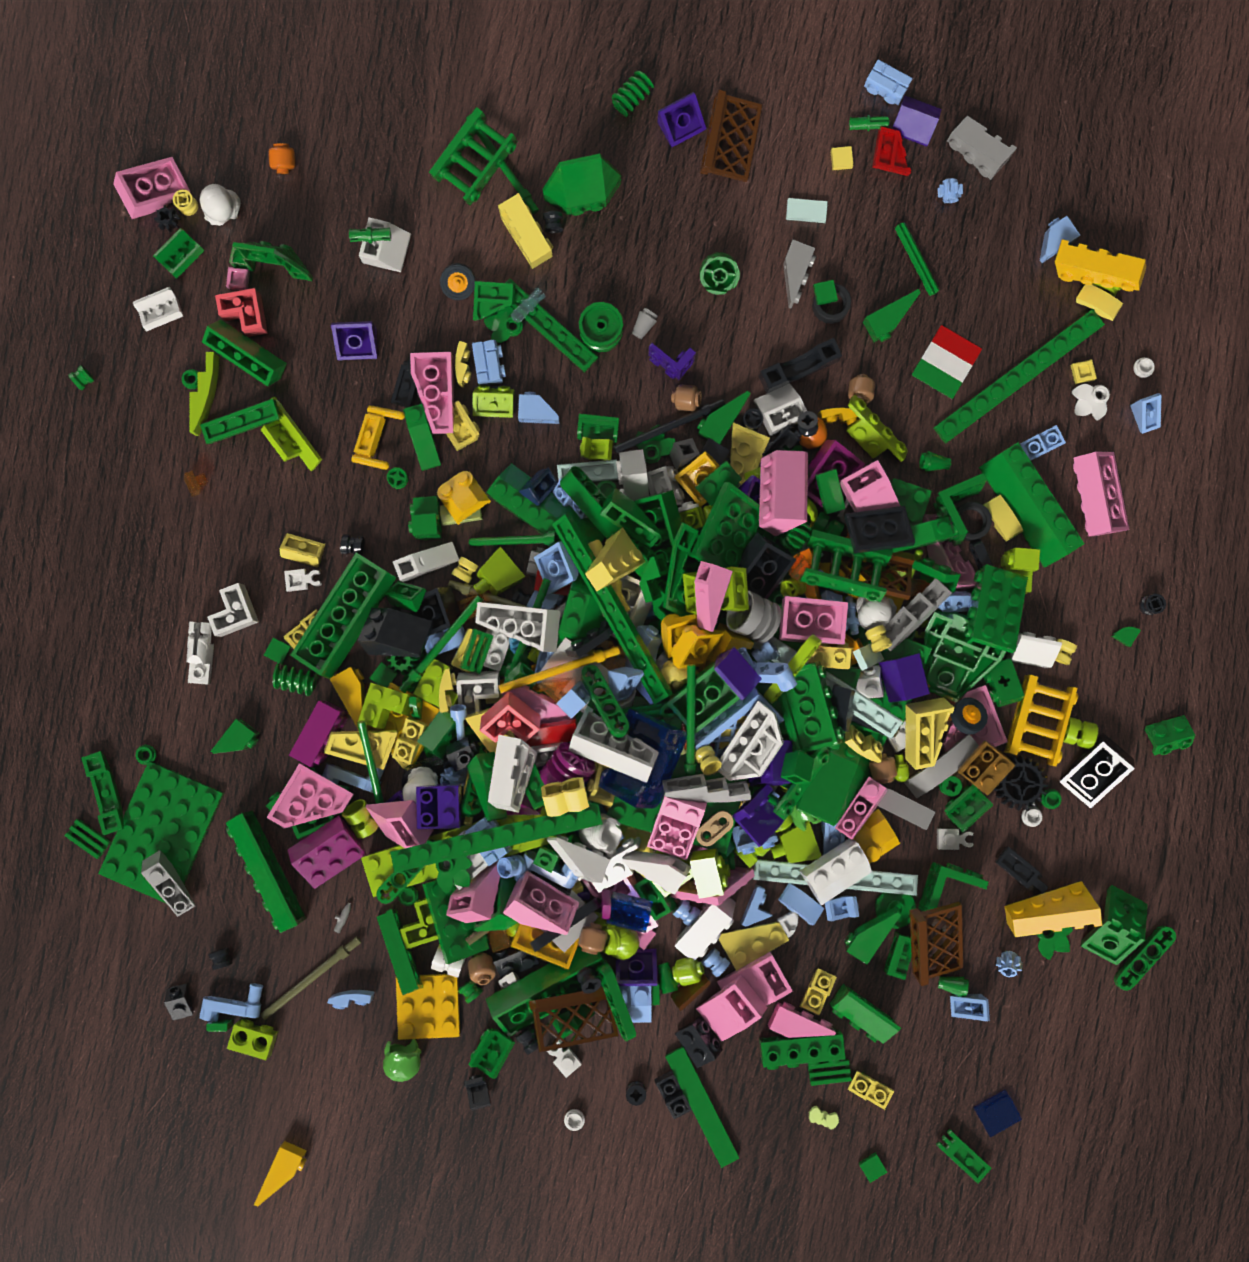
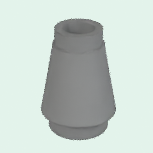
[632,308,658,339]

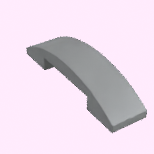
[904,734,979,798]

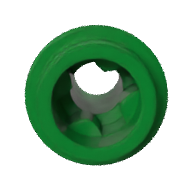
[919,451,951,471]
[657,962,679,994]
[938,976,969,997]

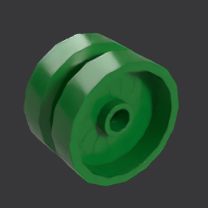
[579,302,623,352]

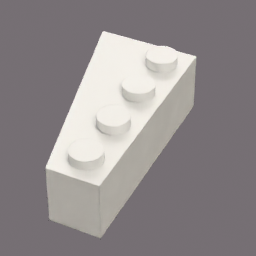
[475,602,560,652]
[568,706,659,783]

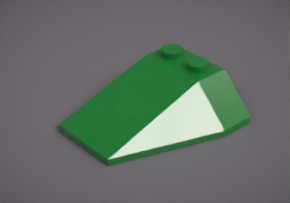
[542,154,621,216]
[229,241,313,281]
[663,522,700,617]
[924,610,1006,702]
[796,739,871,826]

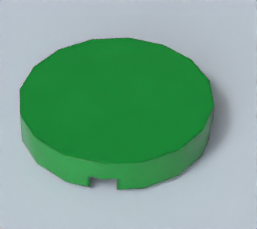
[874,892,916,929]

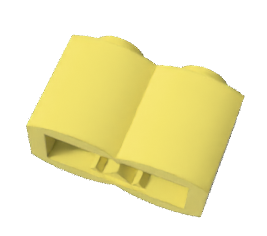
[541,777,589,817]

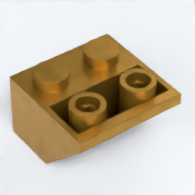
[957,740,1016,796]

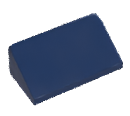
[519,467,558,505]

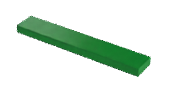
[505,278,598,373]
[665,1046,740,1168]

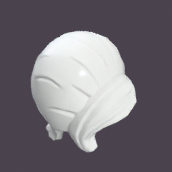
[200,184,241,226]
[856,596,897,630]
[402,767,438,803]
[578,812,622,854]

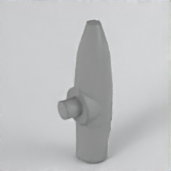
[334,902,351,933]

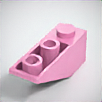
[694,561,733,632]
[835,777,888,840]
[768,1002,836,1038]

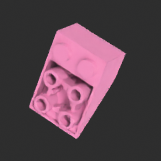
[840,460,900,512]
[647,795,707,860]
[366,800,433,848]
[446,860,500,923]
[717,952,793,1005]
[696,975,768,1041]

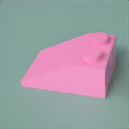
[114,157,191,219]
[779,596,848,644]
[503,871,579,935]

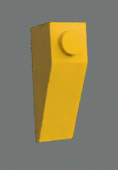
[330,667,365,730]
[254,1141,307,1207]

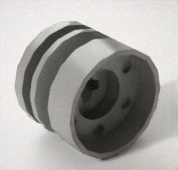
[726,591,782,644]

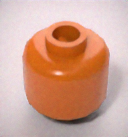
[268,143,295,174]

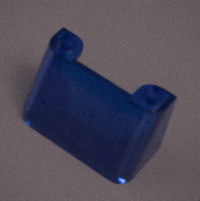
[598,709,687,809]

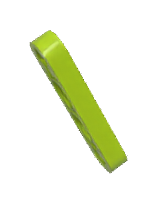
[763,634,822,704]

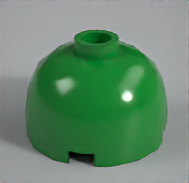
[700,252,740,295]

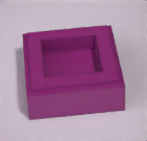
[601,889,611,919]

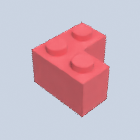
[215,288,268,337]
[479,691,541,743]

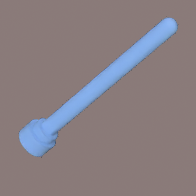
[450,704,468,792]

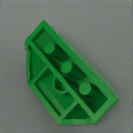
[557,573,605,648]

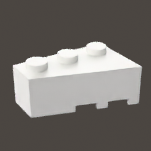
[488,735,537,813]
[675,897,736,960]

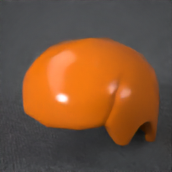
[798,417,827,449]

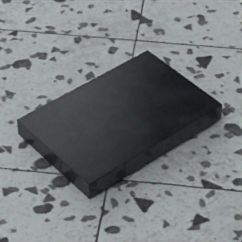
[844,506,915,554]

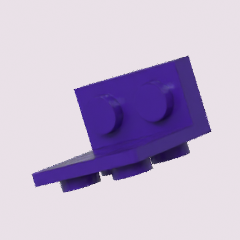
[648,343,696,380]
[732,784,784,847]

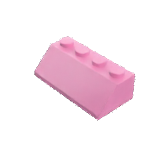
[759,450,808,536]
[1073,452,1129,536]

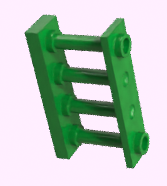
[429,107,518,206]
[800,529,893,602]
[747,733,832,821]

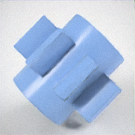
[938,178,963,203]
[440,766,465,787]
[996,951,1023,977]

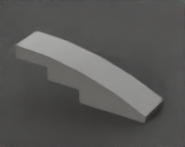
[885,579,952,651]
[662,774,751,802]
[878,787,935,830]

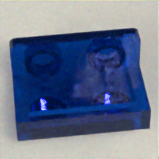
[606,891,653,933]

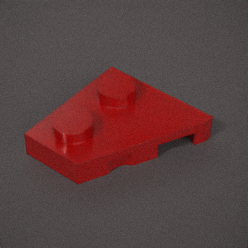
[872,126,911,176]

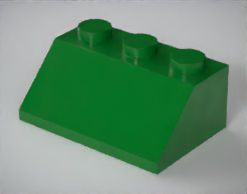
[473,876,518,932]
[829,984,901,1044]

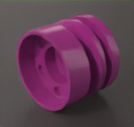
[540,742,596,785]

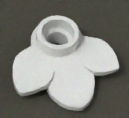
[1072,384,1110,420]

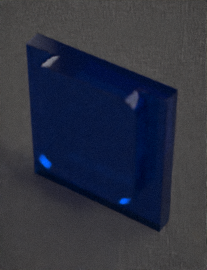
[973,1090,1022,1138]

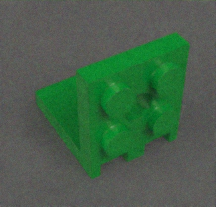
[933,473,987,547]
[918,862,989,911]
[1081,885,1148,965]

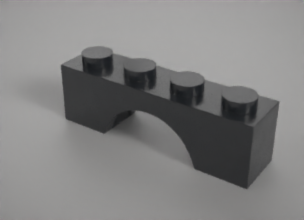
[758,338,842,394]

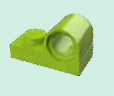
[720,567,749,611]

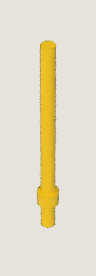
[498,646,620,693]

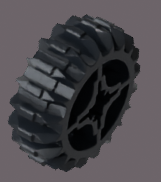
[994,755,1049,810]

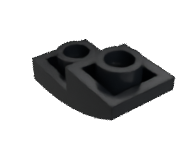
[831,685,855,732]
[654,1070,692,1119]

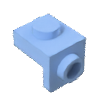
[825,896,859,921]

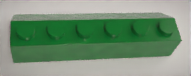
[978,442,1085,568]
[486,463,605,544]
[291,552,396,679]
[226,810,307,933]
[486,947,608,1037]

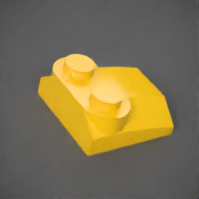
[674,451,720,507]
[437,471,491,525]
[661,613,705,658]
[671,625,724,669]
[853,809,900,864]

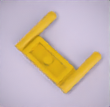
[352,405,405,470]

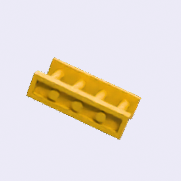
[1004,675,1078,766]

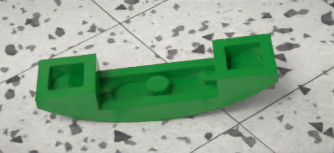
[81,751,124,835]

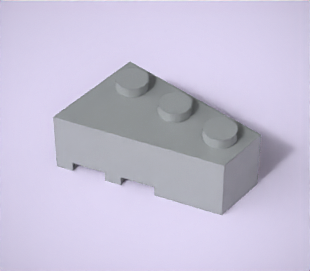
[947,116,1017,180]

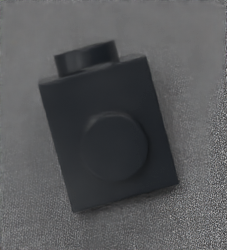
[164,984,194,1020]
[464,1075,491,1110]

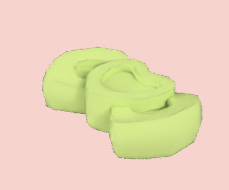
[809,1106,839,1129]

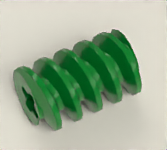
[612,71,654,117]
[273,663,318,696]

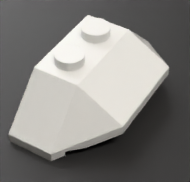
[718,701,784,781]

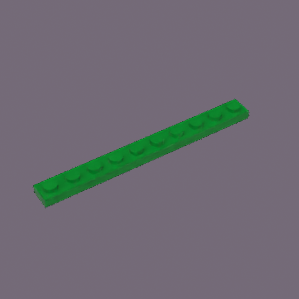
[933,309,1105,444]
[552,513,673,705]
[390,803,603,873]

